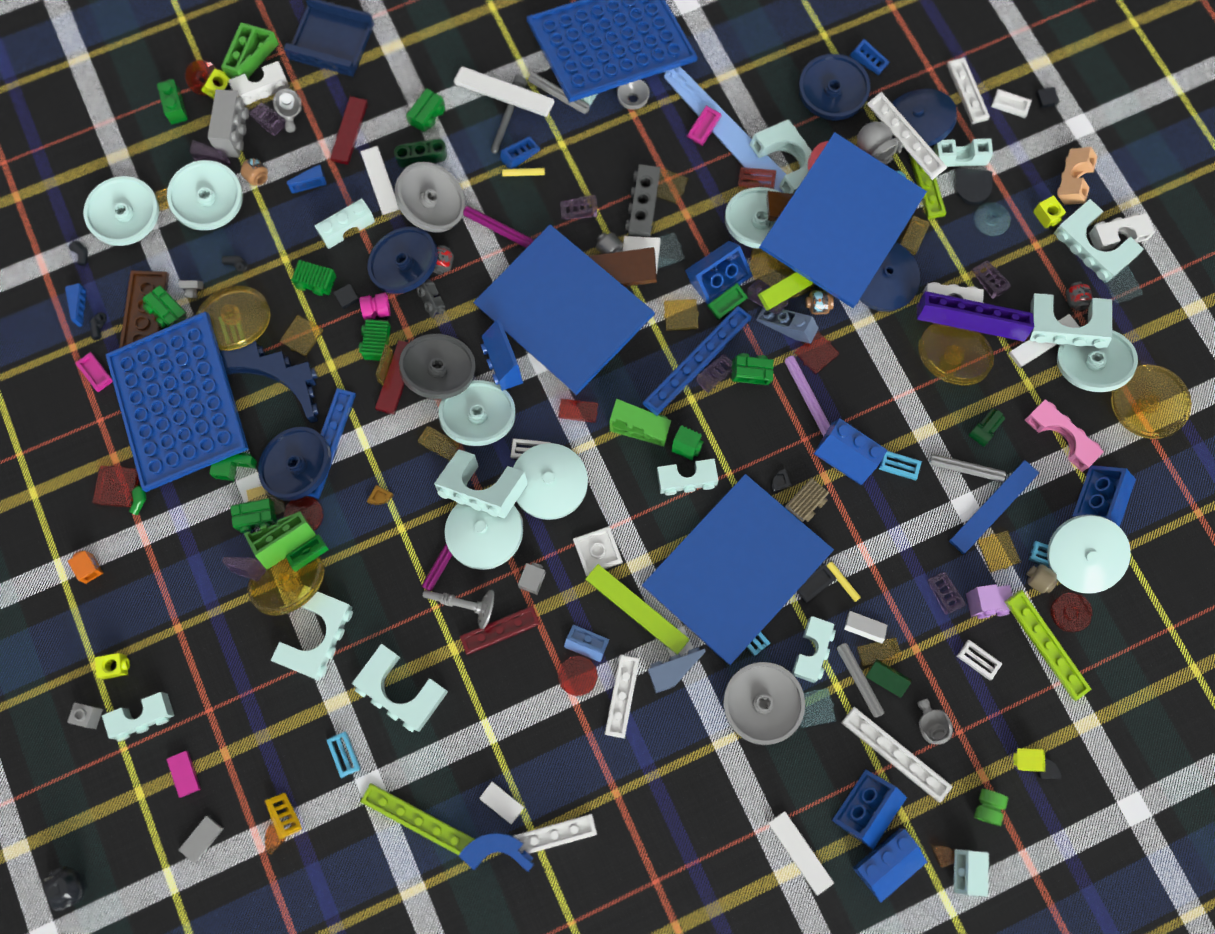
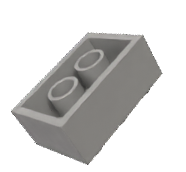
[208,90,249,157]

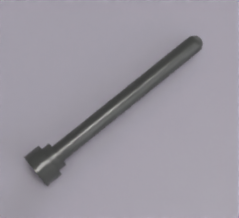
[491,75,528,154]

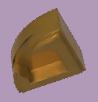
[366,485,394,505]

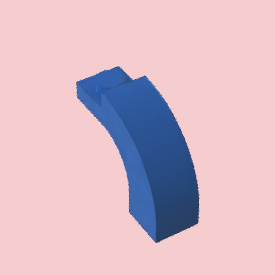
[458,833,534,871]

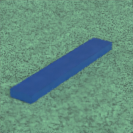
[307,388,356,500]
[949,460,1039,555]

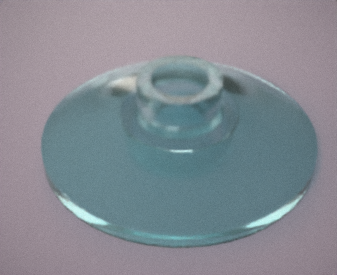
[974,202,1011,236]

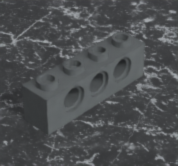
[626,164,661,237]

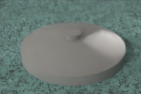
[395,162,465,232]
[723,662,805,745]

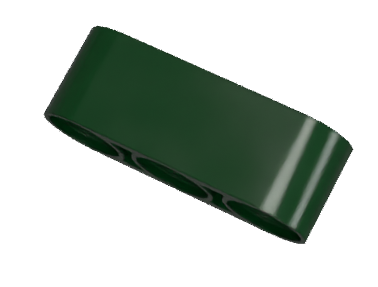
[394,139,448,168]

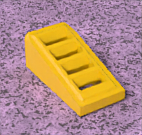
[265,793,302,840]

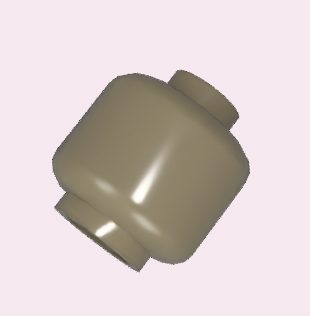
[1026,564,1058,594]

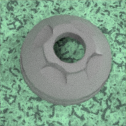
[617,80,649,110]

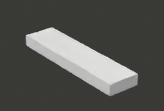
[947,57,990,124]
[360,146,399,215]
[1008,314,1079,368]
[605,655,640,739]
[768,811,834,896]
[514,814,597,853]

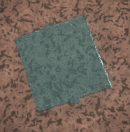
[658,233,685,269]
[1102,266,1143,304]
[801,688,836,728]

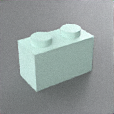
[954,849,989,897]

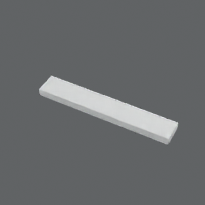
[454,67,555,117]
[867,92,947,180]
[841,707,953,803]

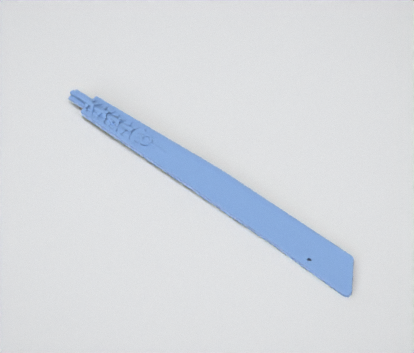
[664,67,787,193]

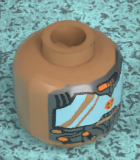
[240,158,268,186]
[805,290,834,314]

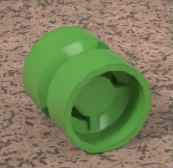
[974,789,1009,826]

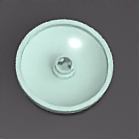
[167,160,243,230]
[84,176,159,246]
[725,187,780,249]
[1057,330,1138,392]
[439,380,515,446]
[513,443,588,520]
[445,504,523,570]
[1047,515,1130,593]

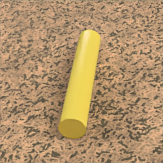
[502,168,545,176]
[826,561,861,602]

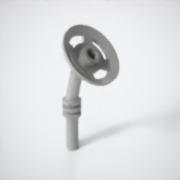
[423,590,494,629]

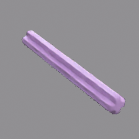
[785,356,830,437]

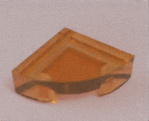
[265,824,286,855]
[932,846,955,868]

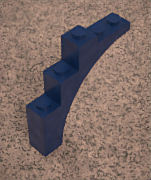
[220,340,319,423]

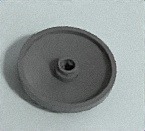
[399,334,475,399]

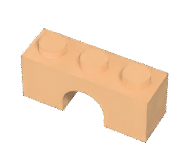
[1057,147,1097,205]

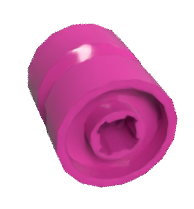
[360,293,391,321]

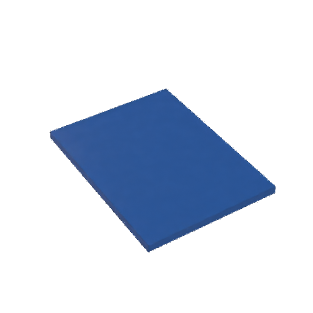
[527,0,697,103]
[759,132,927,308]
[473,225,655,395]
[105,311,249,492]
[642,474,834,666]

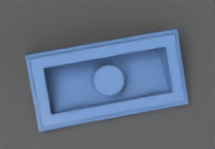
[564,625,609,662]

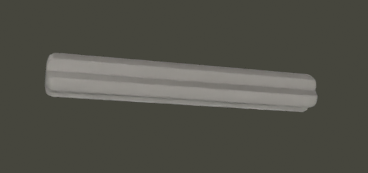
[528,72,590,114]
[929,454,1006,482]
[837,643,884,718]

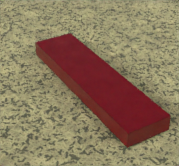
[330,97,368,165]
[375,340,409,415]
[459,606,540,655]

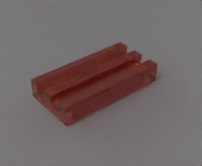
[738,167,777,189]

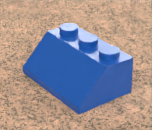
[685,241,753,305]
[481,319,523,391]
[813,418,887,485]
[1072,465,1136,527]
[832,770,907,849]
[853,828,927,903]

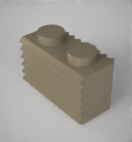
[785,478,829,523]

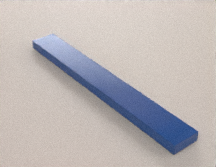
[642,306,752,416]

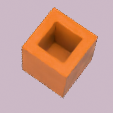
[68,550,103,584]

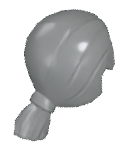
[273,88,302,133]
[918,699,953,744]

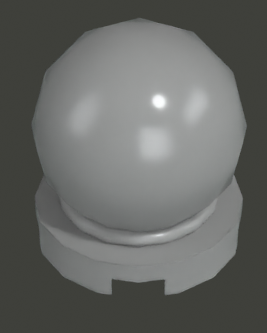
[857,121,903,165]

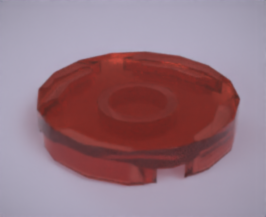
[284,496,324,531]
[1051,592,1093,632]
[558,656,598,697]

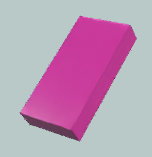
[687,105,722,146]
[75,352,113,392]
[167,751,201,798]

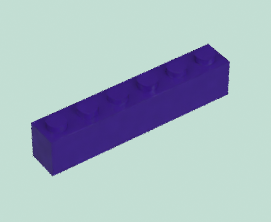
[917,291,1034,342]

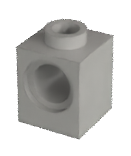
[518,562,546,595]
[67,703,103,729]

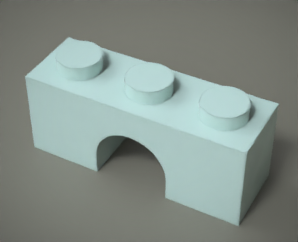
[933,139,993,167]
[315,198,375,249]
[657,459,718,495]
[792,616,836,683]
[102,692,174,741]

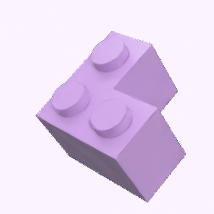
[966,584,1012,619]

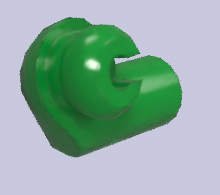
[129,486,146,515]

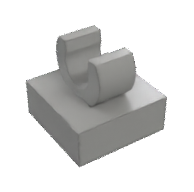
[179,281,203,298]

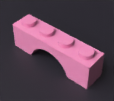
[1025,399,1104,472]

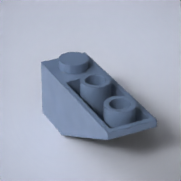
[756,306,819,344]
[648,647,706,693]

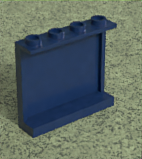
[284,0,374,77]

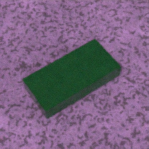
[866,659,912,698]

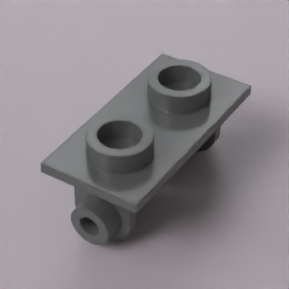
[417,279,445,319]

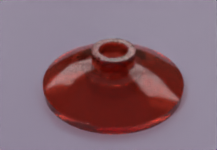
[185,60,220,96]

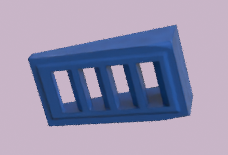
[849,39,889,75]
[500,136,540,169]
[287,165,327,193]
[65,283,86,327]

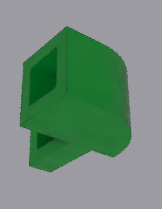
[209,452,257,481]

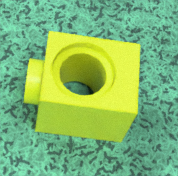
[201,69,230,99]
[1033,195,1066,229]
[95,653,130,679]
[1013,748,1045,772]

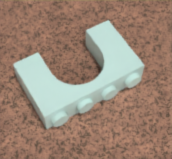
[749,119,812,194]
[1054,199,1144,283]
[1029,293,1112,348]
[434,449,528,519]
[271,587,353,681]
[352,644,448,732]

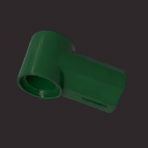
[968,408,1005,447]

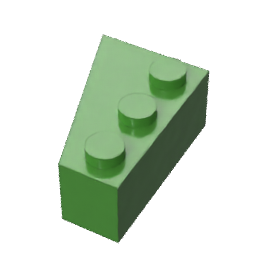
[221,23,279,79]
[610,399,671,447]
[244,512,317,570]

